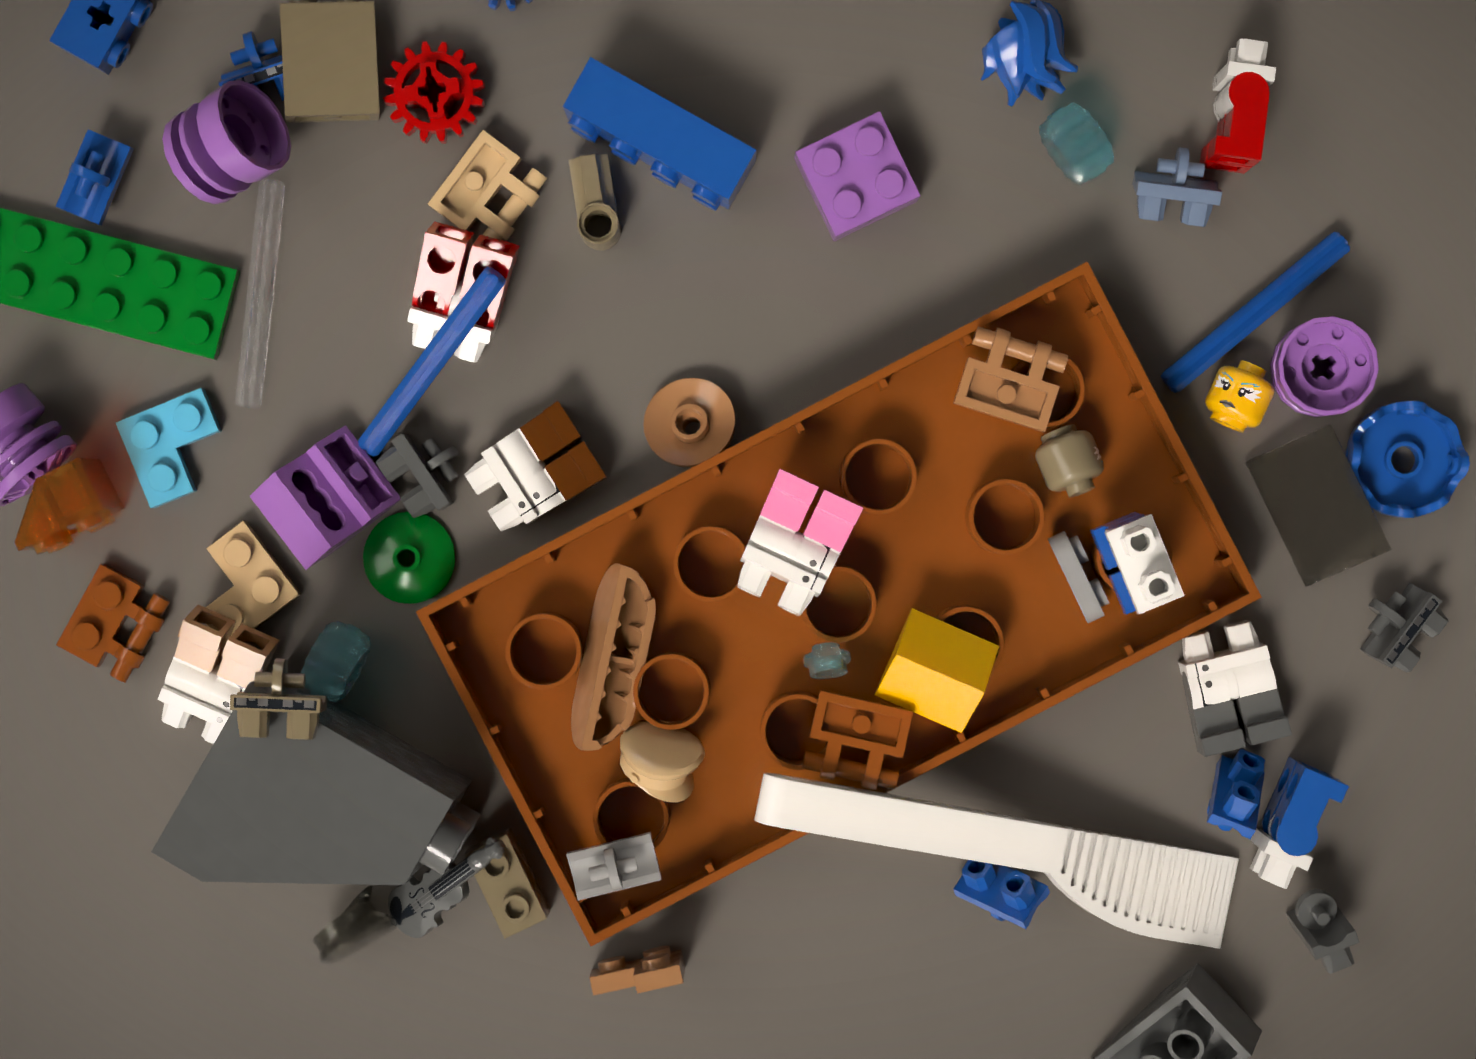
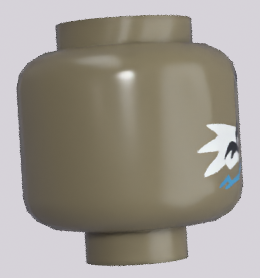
[1035,424,1104,498]

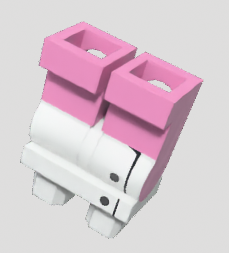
[737,469,863,616]

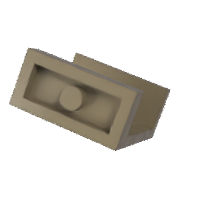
[280,0,380,123]

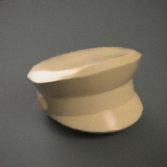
[620,721,705,802]

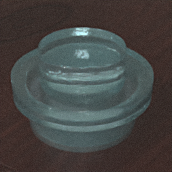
[803,642,851,679]

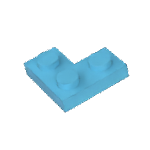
[116,388,222,508]

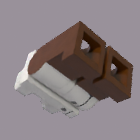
[464,401,607,531]

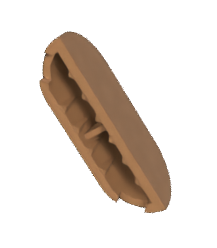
[571,563,656,751]

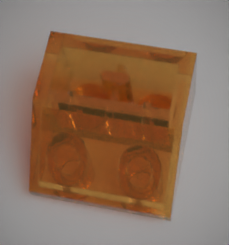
[15,458,125,555]

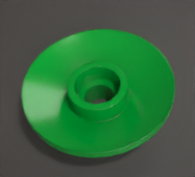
[363,512,456,604]

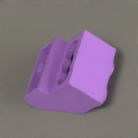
[250,425,401,570]

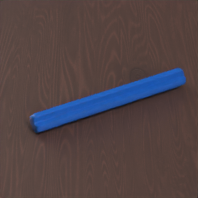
[1161,232,1350,393]
[358,267,506,456]

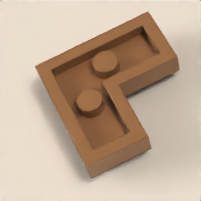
[589,946,685,996]

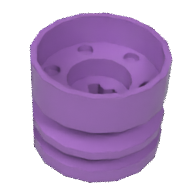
[162,80,291,204]
[1270,316,1379,417]
[0,383,77,506]

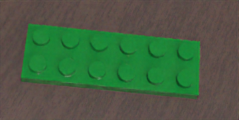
[0,208,240,360]

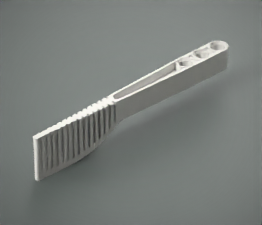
[754,773,1239,949]

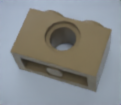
[464,828,551,939]

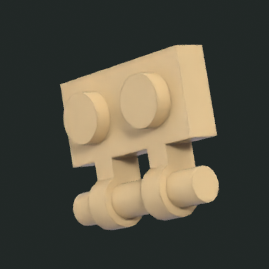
[428,130,547,241]

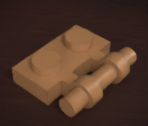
[953,326,1069,432]

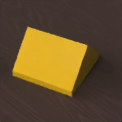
[874,608,999,733]

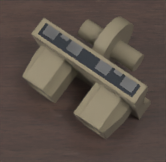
[230,658,327,740]

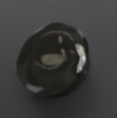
[313,885,397,964]

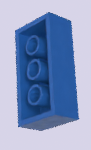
[562,57,756,211]

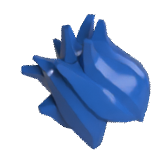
[980,0,1078,107]

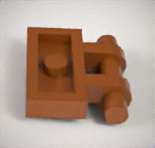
[56,564,170,683]
[802,690,913,790]

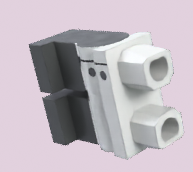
[1178,620,1292,757]

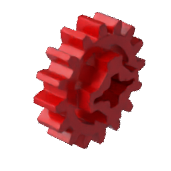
[383,41,485,144]

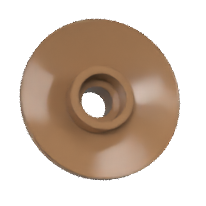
[643,378,736,467]

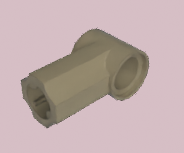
[569,154,621,251]

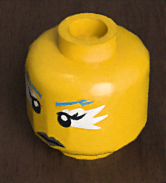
[1205,360,1274,433]

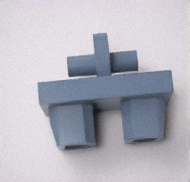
[1132,147,1222,227]

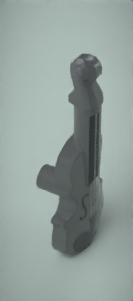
[388,838,505,938]

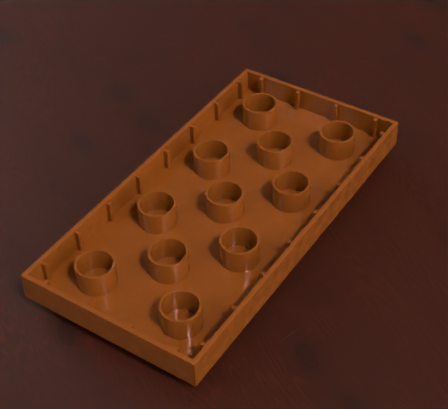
[416,261,1262,946]

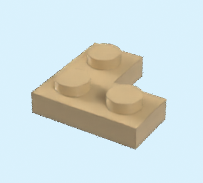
[205,521,302,635]

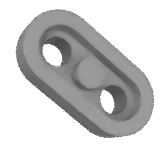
[1048,531,1109,623]

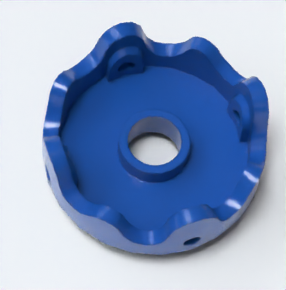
[1345,401,1470,518]

